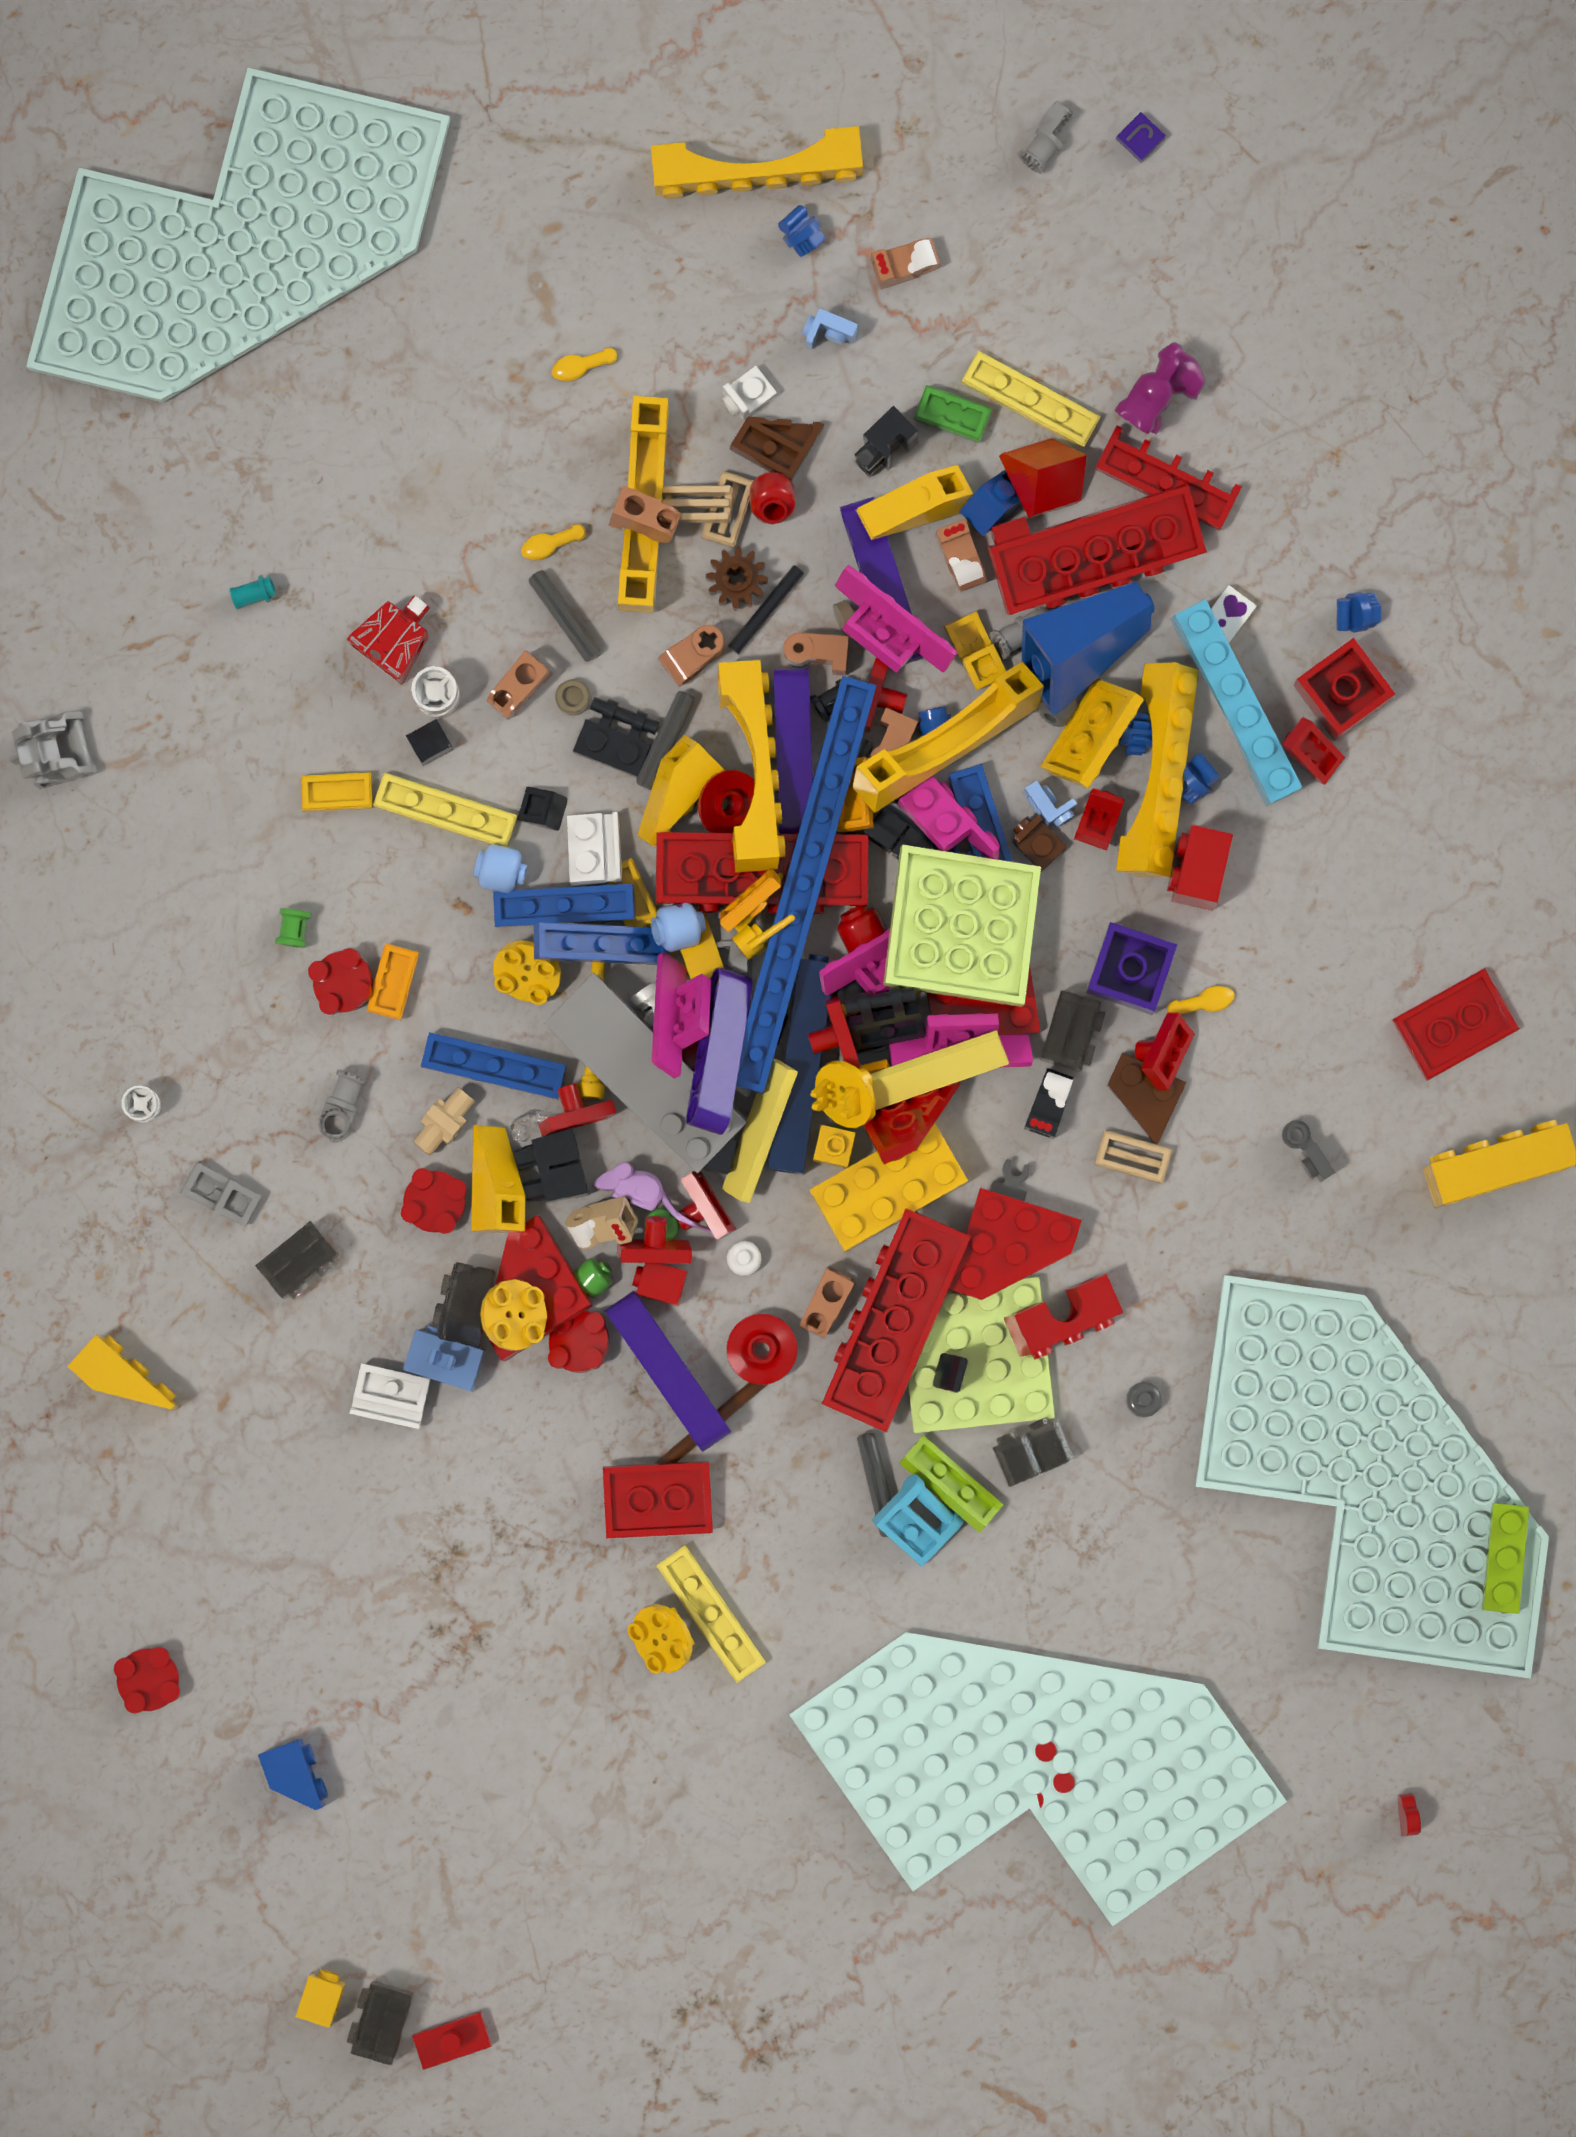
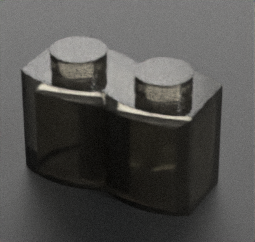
[992,1417,1075,1488]

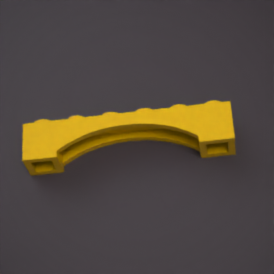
[651,126,863,199]
[618,396,669,613]
[717,660,785,872]
[853,662,1044,813]
[1116,662,1199,878]

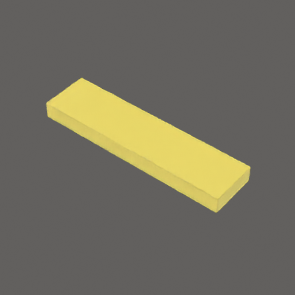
[961,351,1101,449]
[373,773,518,847]
[871,1030,1009,1110]
[722,1059,798,1203]
[656,1545,766,1683]

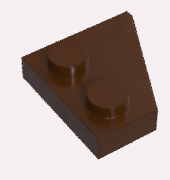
[730,417,824,481]
[1107,1053,1186,1144]

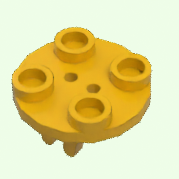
[493,940,562,1005]
[810,1061,876,1128]
[480,1279,547,1351]
[627,1604,695,1674]

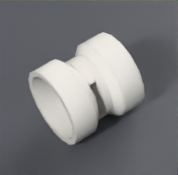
[630,981,656,1028]
[121,1085,161,1123]

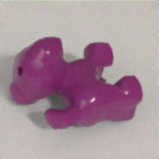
[1114,342,1205,435]

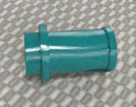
[229,575,276,610]

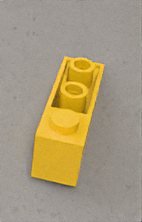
[856,465,973,540]
[637,734,724,847]
[471,1125,525,1233]
[67,1335,179,1410]

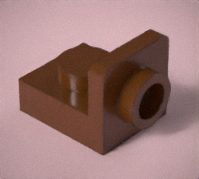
[1012,814,1067,872]

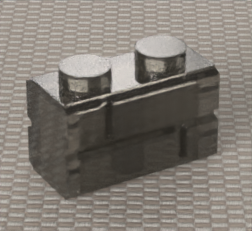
[1040,990,1106,1072]
[255,1221,339,1300]
[433,1262,496,1347]
[347,1981,414,2065]

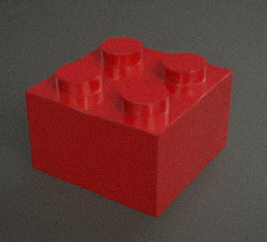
[1293,638,1395,741]
[1167,825,1233,911]

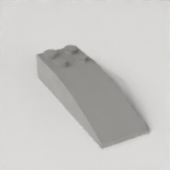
[544,972,747,1173]

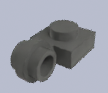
[1282,1120,1336,1182]

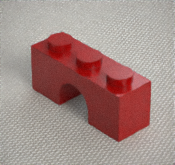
[1004,1274,1123,1360]

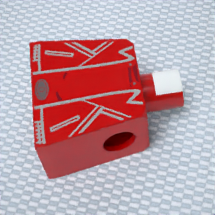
[347,595,430,685]

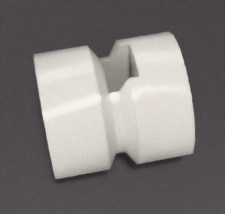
[411,666,460,719]

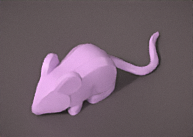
[593,1162,713,1234]

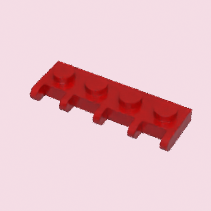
[1095,425,1242,531]

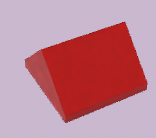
[999,438,1087,518]

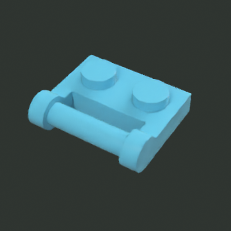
[872,1474,964,1567]

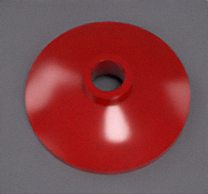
[698,770,755,833]
[726,1314,797,1385]

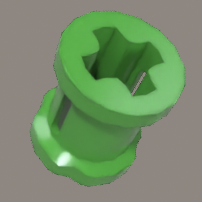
[275,908,311,948]

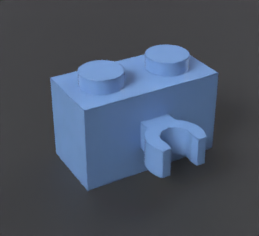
[403,1325,486,1392]

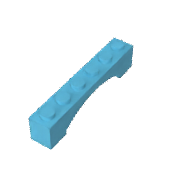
[1170,599,1303,806]

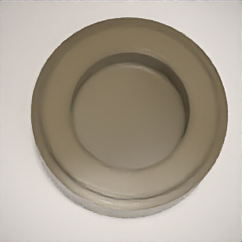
[833,600,855,636]
[555,679,591,716]

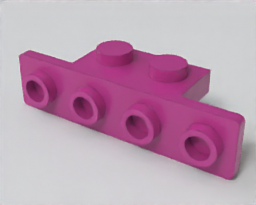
[835,565,957,673]
[898,776,1000,860]
[819,928,891,996]
[651,952,711,1079]
[889,1013,1033,1068]

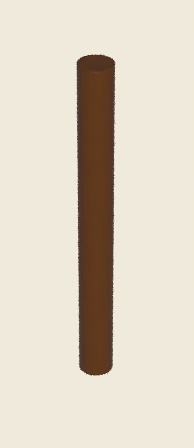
[654,1382,768,1464]

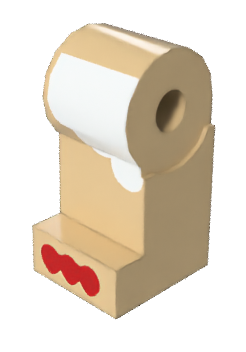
[565,1196,638,1249]

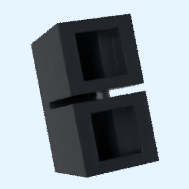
[854,405,919,478]
[863,792,936,860]
[514,1128,589,1204]

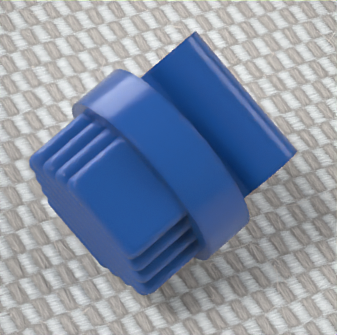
[778,205,826,257]
[1336,592,1381,633]
[1182,753,1220,805]

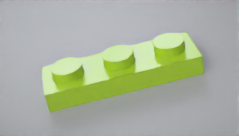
[899,1435,1003,1533]
[1482,1503,1529,1614]

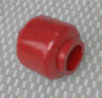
[749,472,796,524]
[837,905,887,953]

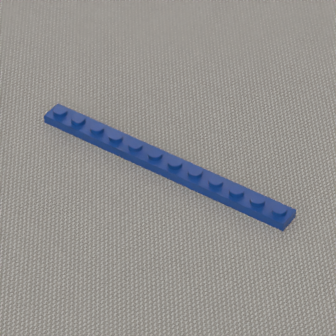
[736,676,877,1094]

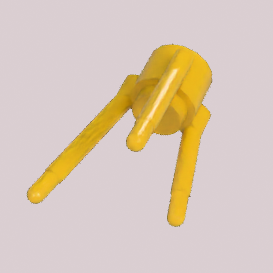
[732,873,795,960]

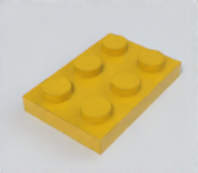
[1040,679,1144,788]

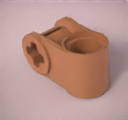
[658,625,725,687]

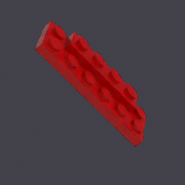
[988,484,1207,615]
[656,832,868,914]
[821,1208,972,1433]

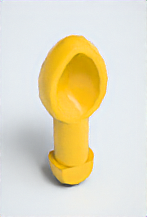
[551,347,618,382]
[521,524,587,561]
[1167,986,1235,1016]

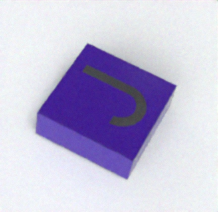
[1116,112,1166,163]

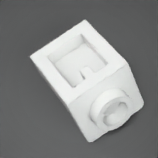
[721,366,777,420]

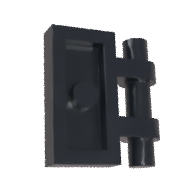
[573,697,660,778]
[844,986,926,1051]

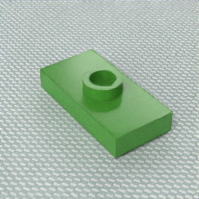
[914,385,992,443]

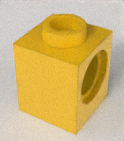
[813,1125,856,1169]
[295,1969,346,2028]

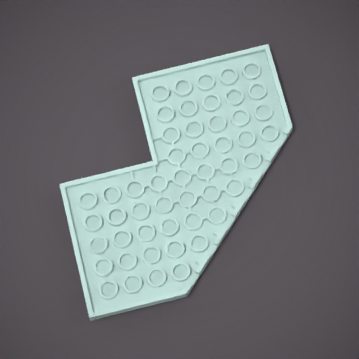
[26,68,451,403]
[1195,1275,1549,1679]
[789,1632,1287,1927]

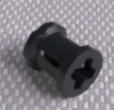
[810,679,841,724]

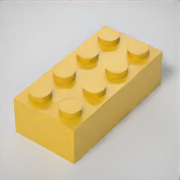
[1422,1119,1576,1208]
[809,1123,968,1253]

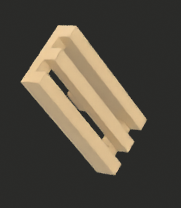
[701,471,753,549]
[662,485,734,523]
[1094,1130,1172,1184]

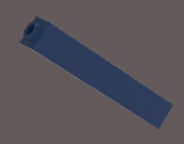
[768,954,831,1175]

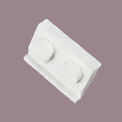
[567,812,622,887]
[349,1363,431,1429]

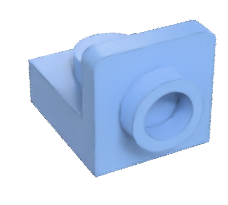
[802,308,858,349]
[1023,780,1077,828]

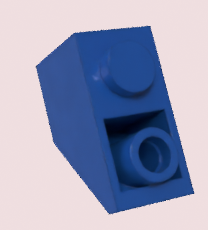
[959,470,1022,536]
[258,1738,328,1810]

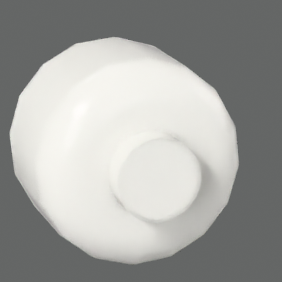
[726,1241,762,1277]

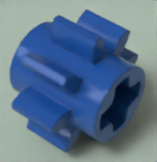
[1118,712,1152,756]

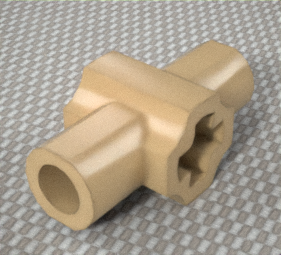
[412,1087,475,1156]

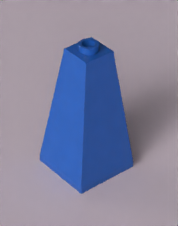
[1021,582,1154,715]

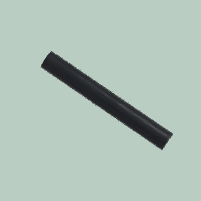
[728,565,804,655]

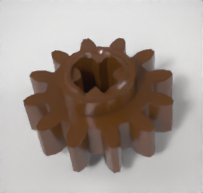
[706,546,768,611]

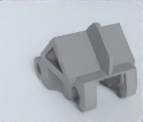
[10,711,98,789]

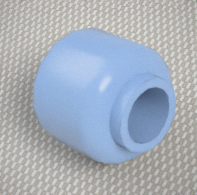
[474,844,528,893]
[651,903,706,952]

